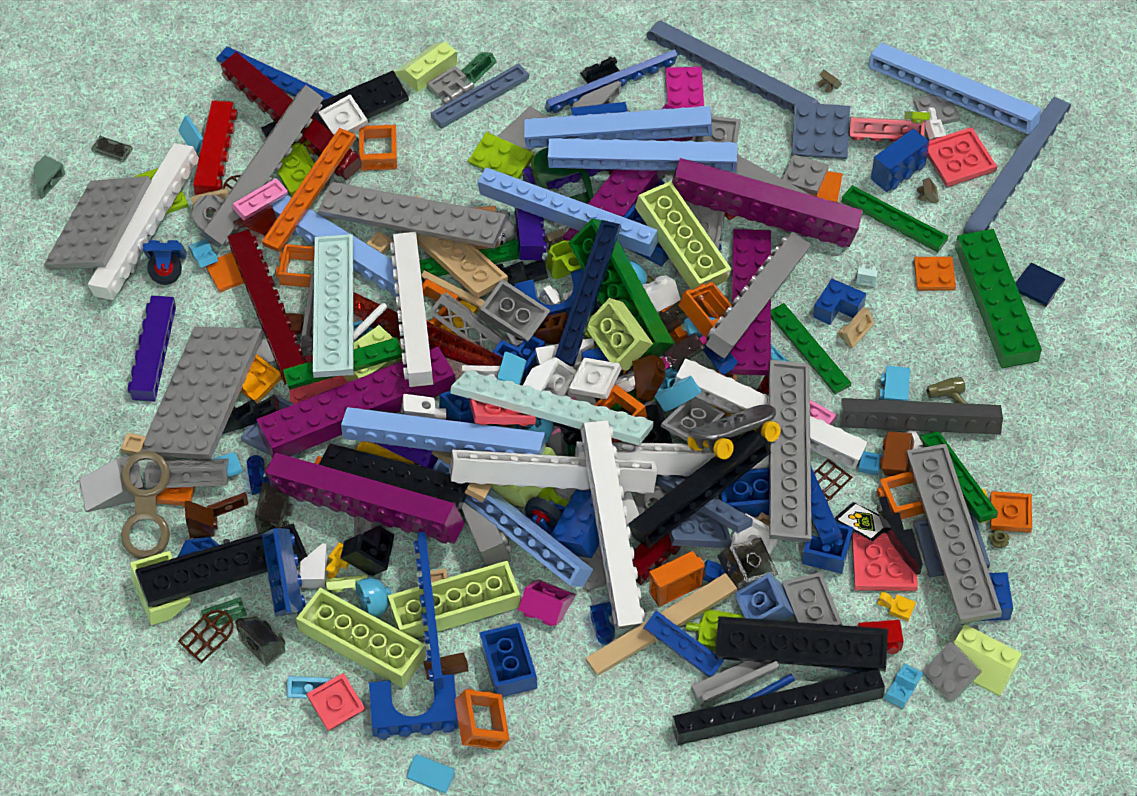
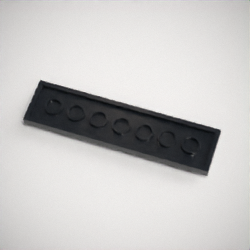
[261,70,409,146]
[318,443,470,511]
[135,523,308,608]
[715,616,888,672]

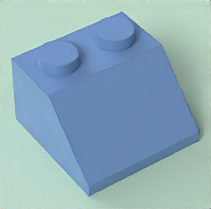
[735,573,794,621]

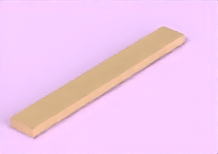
[586,573,737,676]

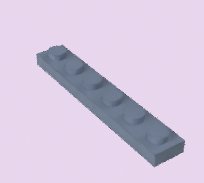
[431,63,529,129]
[655,475,753,533]

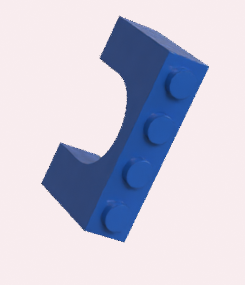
[515,268,599,316]
[369,674,459,739]

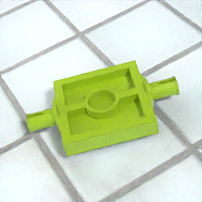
[686,609,745,651]

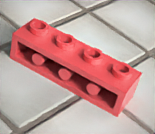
[849,116,925,142]

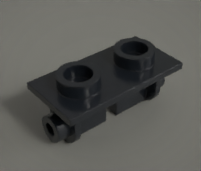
[580,56,620,84]

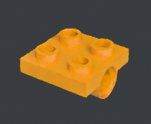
[240,354,282,404]

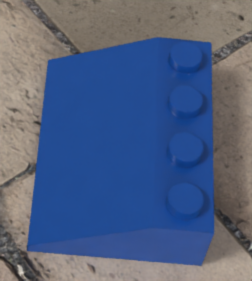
[261,528,305,617]

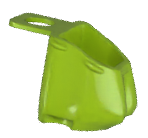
[546,241,581,279]

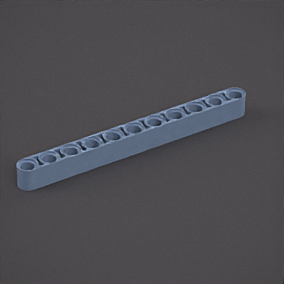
[646,21,820,114]
[964,96,1071,234]

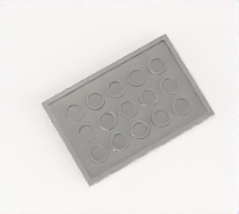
[44,176,151,270]

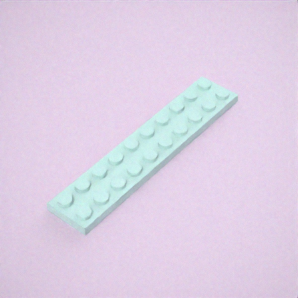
[313,234,354,378]
[451,371,653,445]

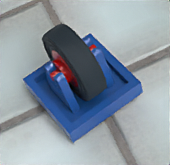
[143,240,187,285]
[525,497,566,535]

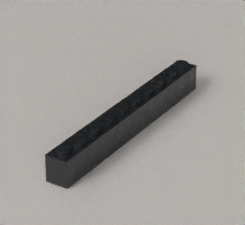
[672,670,885,745]

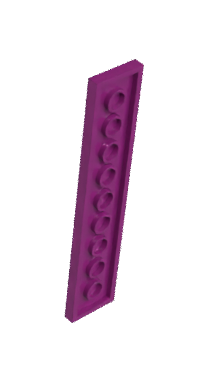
[731,229,771,376]

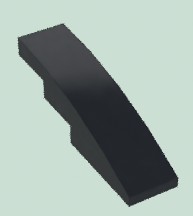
[496,259,548,286]
[222,395,279,434]
[876,497,923,575]

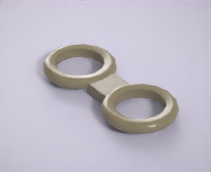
[121,451,170,559]

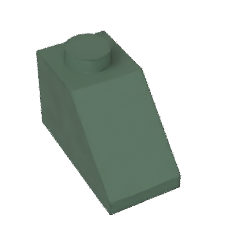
[33,155,65,199]

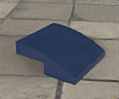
[1016,262,1065,306]

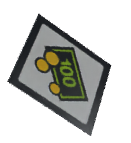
[835,502,885,542]

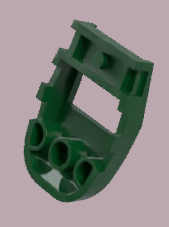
[531,147,594,223]

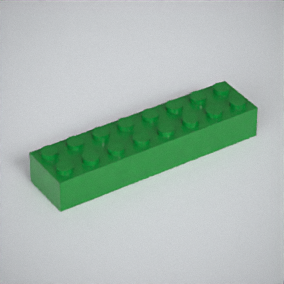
[568,219,674,359]
[955,229,1042,369]

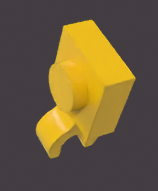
[326,542,350,578]
[877,592,916,622]

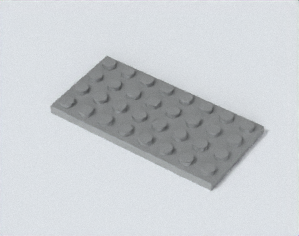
[142,327,265,459]

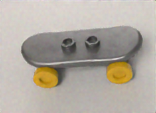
[687,404,781,459]

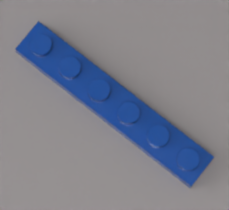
[811,467,842,544]

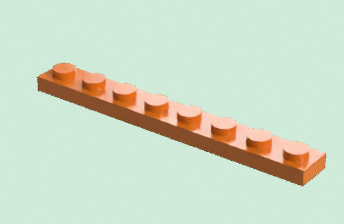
[262,128,356,252]

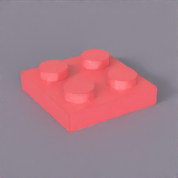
[306,673,365,731]

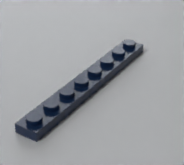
[554,220,621,367]

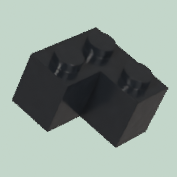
[341,525,394,576]

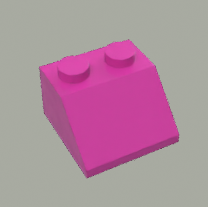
[518,579,576,626]

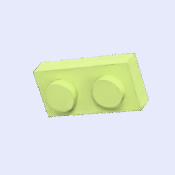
[326,574,368,593]

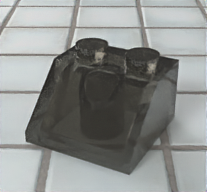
[255,482,293,533]
[717,537,778,591]
[235,616,286,667]

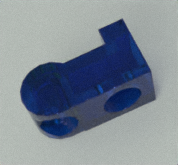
[247,455,272,495]
[590,602,615,645]

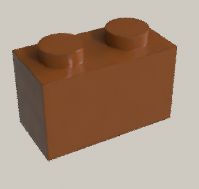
[880,431,914,476]

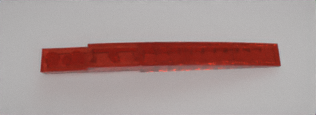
[354,292,503,366]

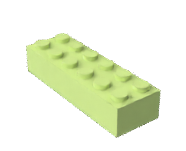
[635,181,731,290]
[388,561,521,638]
[296,588,426,688]

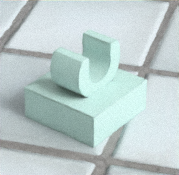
[856,264,878,287]

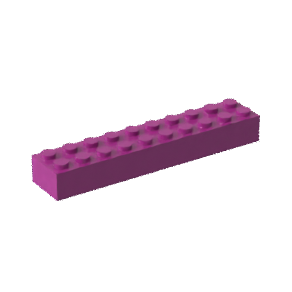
[563,104,693,241]
[672,158,863,247]
[257,347,456,458]
[265,452,465,544]

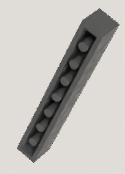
[840,398,1003,435]

